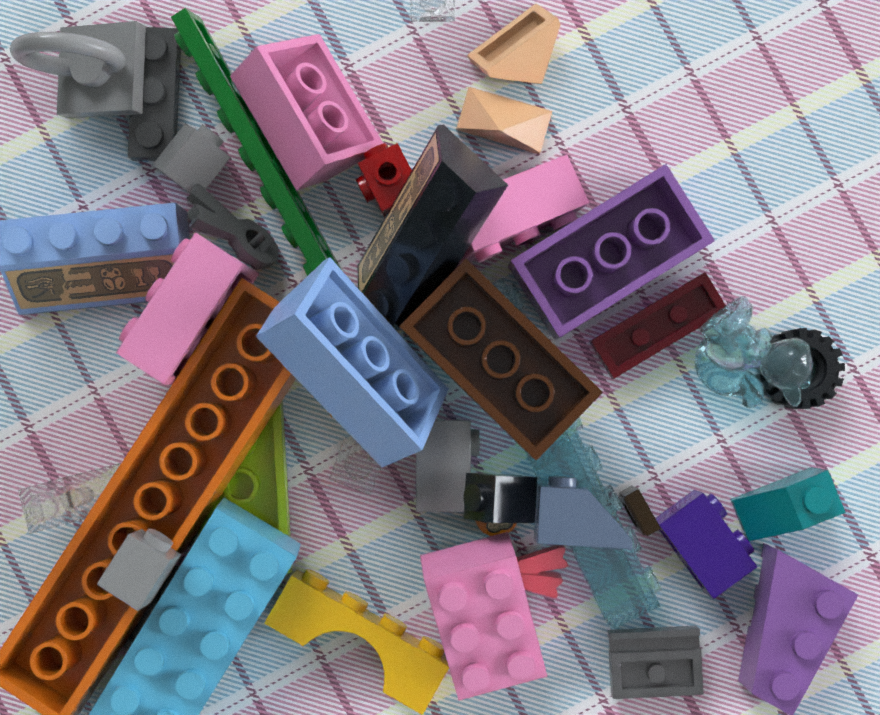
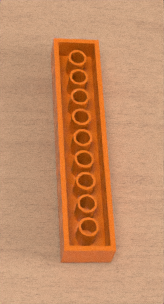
[0,278,296,715]

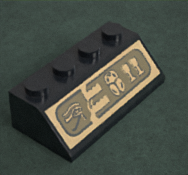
[357,124,508,331]

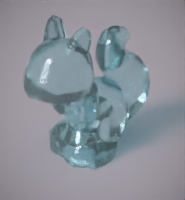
[694,296,813,408]

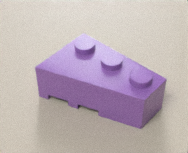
[738,543,858,715]

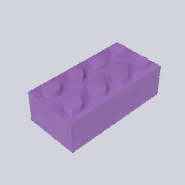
[508,164,715,341]

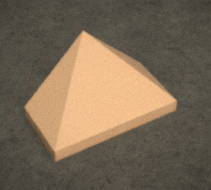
[467,3,561,84]
[456,87,552,155]

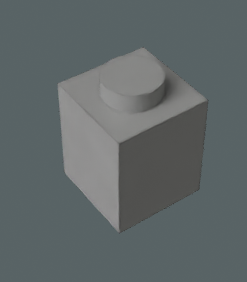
[153,123,231,194]
[97,528,181,611]

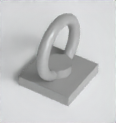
[10,21,146,118]

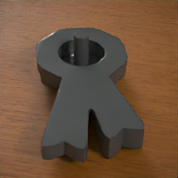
[187,183,279,270]

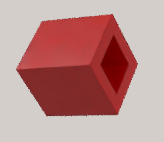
[355,143,412,218]

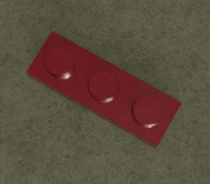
[589,272,728,379]

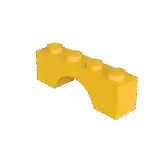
[264,569,449,715]

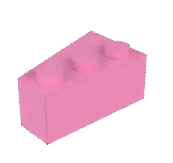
[455,155,589,269]

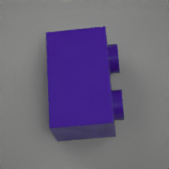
[655,490,757,599]

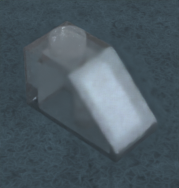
[18,463,121,534]

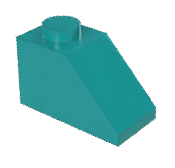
[730,467,846,541]

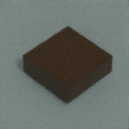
[618,485,661,536]

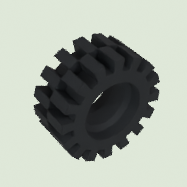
[755,328,845,409]

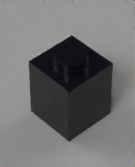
[463,473,537,523]

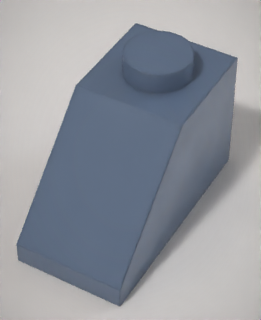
[534,476,633,550]

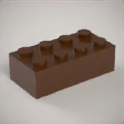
[399,259,603,461]

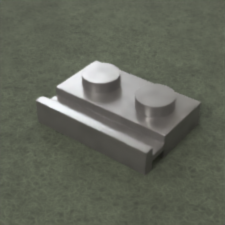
[607,626,704,699]

